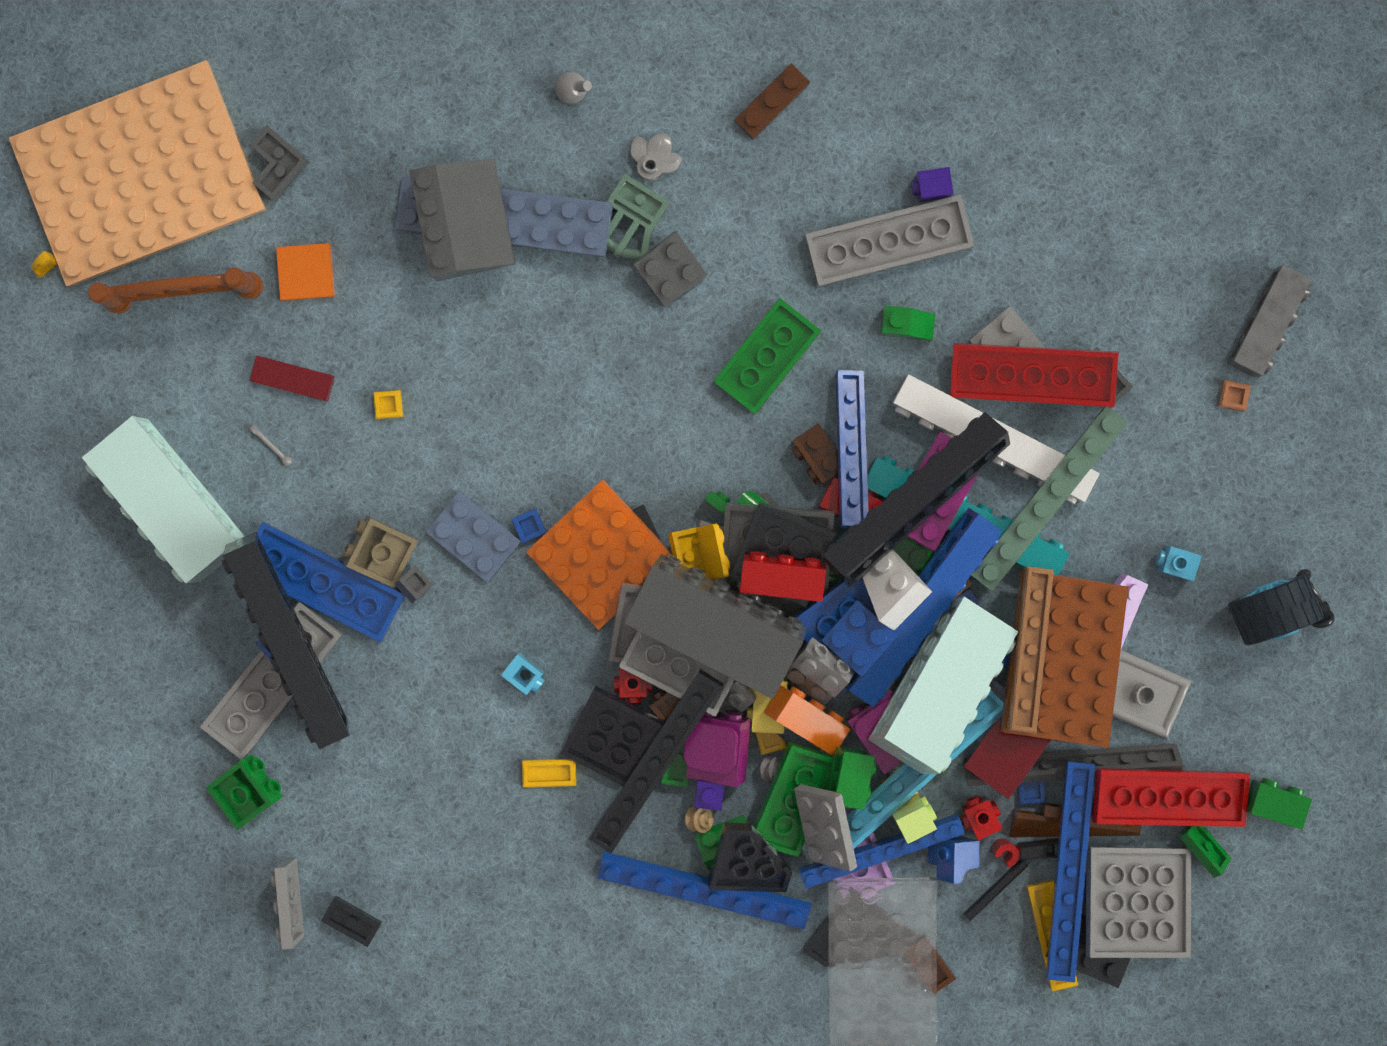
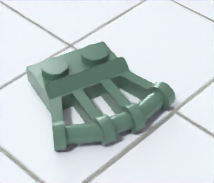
[607,173,670,260]

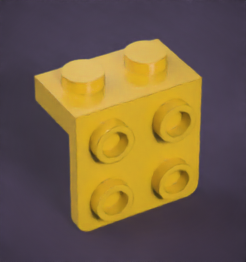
[668,523,730,579]

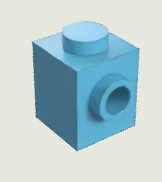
[1155,546,1202,581]

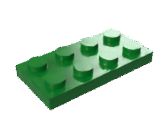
[713,298,821,415]
[753,742,834,857]

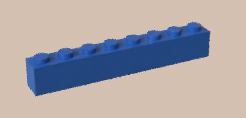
[845,508,1003,707]

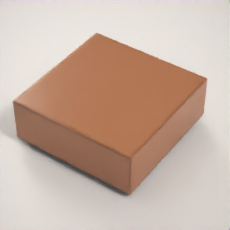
[1218,380,1251,412]

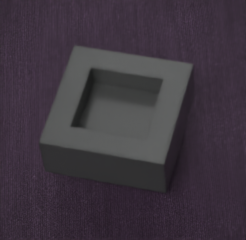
[395,566,433,604]

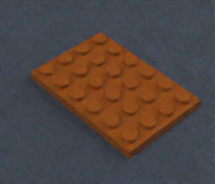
[1000,570,1129,748]

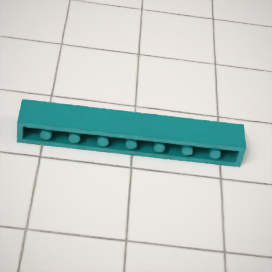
[867,455,1070,575]

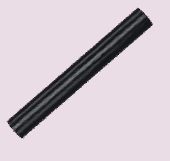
[963,860,1028,921]

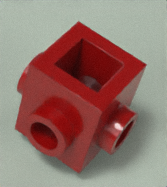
[614,667,652,704]
[960,795,1003,841]

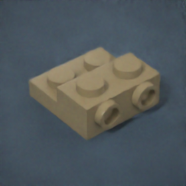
[342,515,418,588]

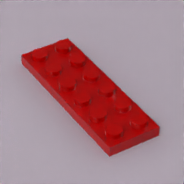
[950,343,1119,407]
[1092,768,1250,827]

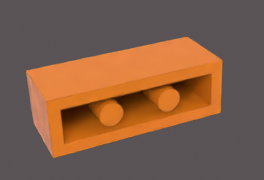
[764,685,850,756]

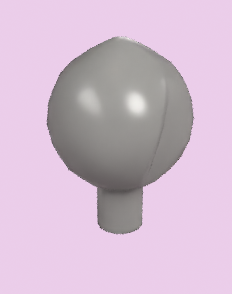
[555,71,592,104]

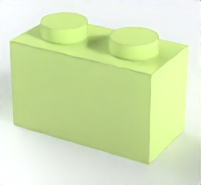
[892,794,937,844]

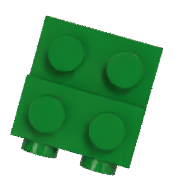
[206,754,283,830]

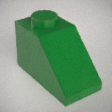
[879,305,935,341]

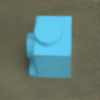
[501,653,545,695]

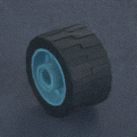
[1228,575,1324,646]

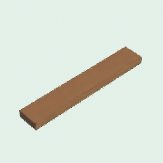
[1007,566,1054,734]

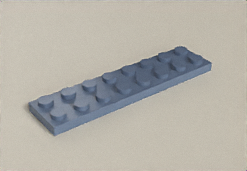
[395,176,613,258]

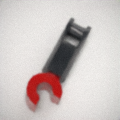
[990,838,1059,868]

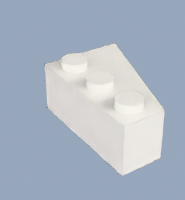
[862,549,932,630]

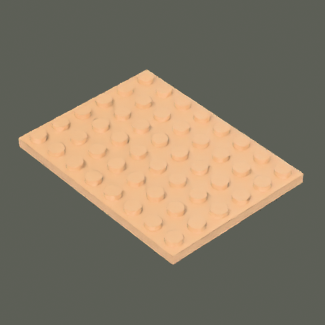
[9,60,266,287]

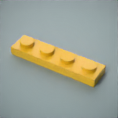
[1026,879,1078,992]

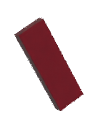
[250,355,335,402]

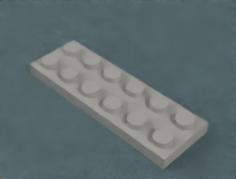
[805,195,974,287]
[200,602,343,760]

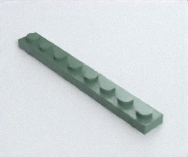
[971,407,1128,592]

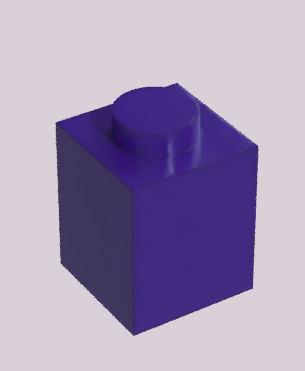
[911,167,953,202]
[695,780,724,811]

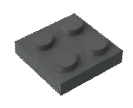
[632,231,707,307]

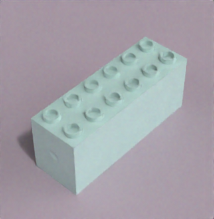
[82,416,245,584]
[868,597,1018,774]

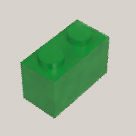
[827,747,876,810]
[1247,777,1312,830]

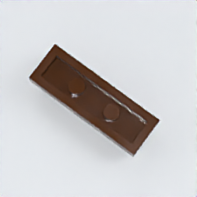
[734,63,810,139]

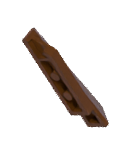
[1009,803,1142,838]

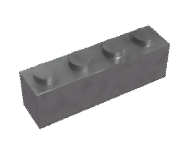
[1227,265,1311,378]

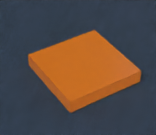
[276,243,335,301]

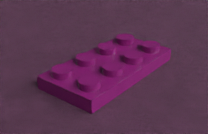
[907,432,979,552]

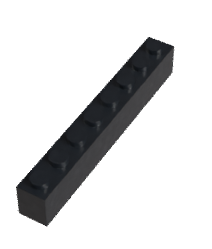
[823,412,1010,587]

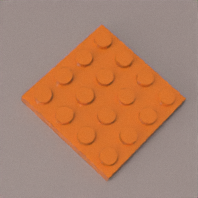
[526,479,672,630]

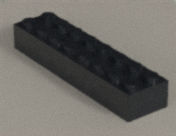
[221,532,350,750]

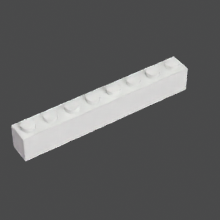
[891,374,1100,504]

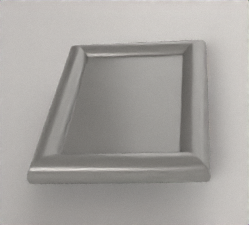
[1113,650,1192,739]

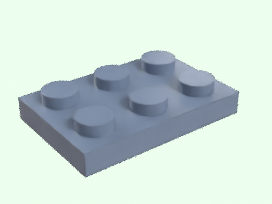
[426,491,521,583]

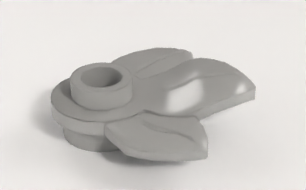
[631,133,682,181]

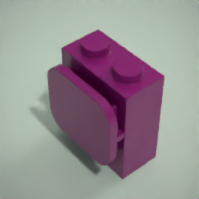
[846,689,902,775]
[684,712,751,787]

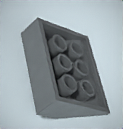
[409,159,516,281]

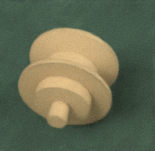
[685,805,714,833]

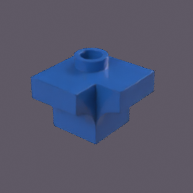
[928,837,980,884]

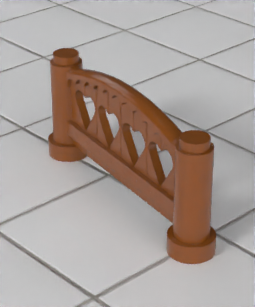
[88,267,264,314]

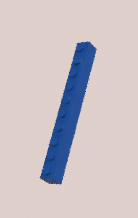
[799,814,965,889]

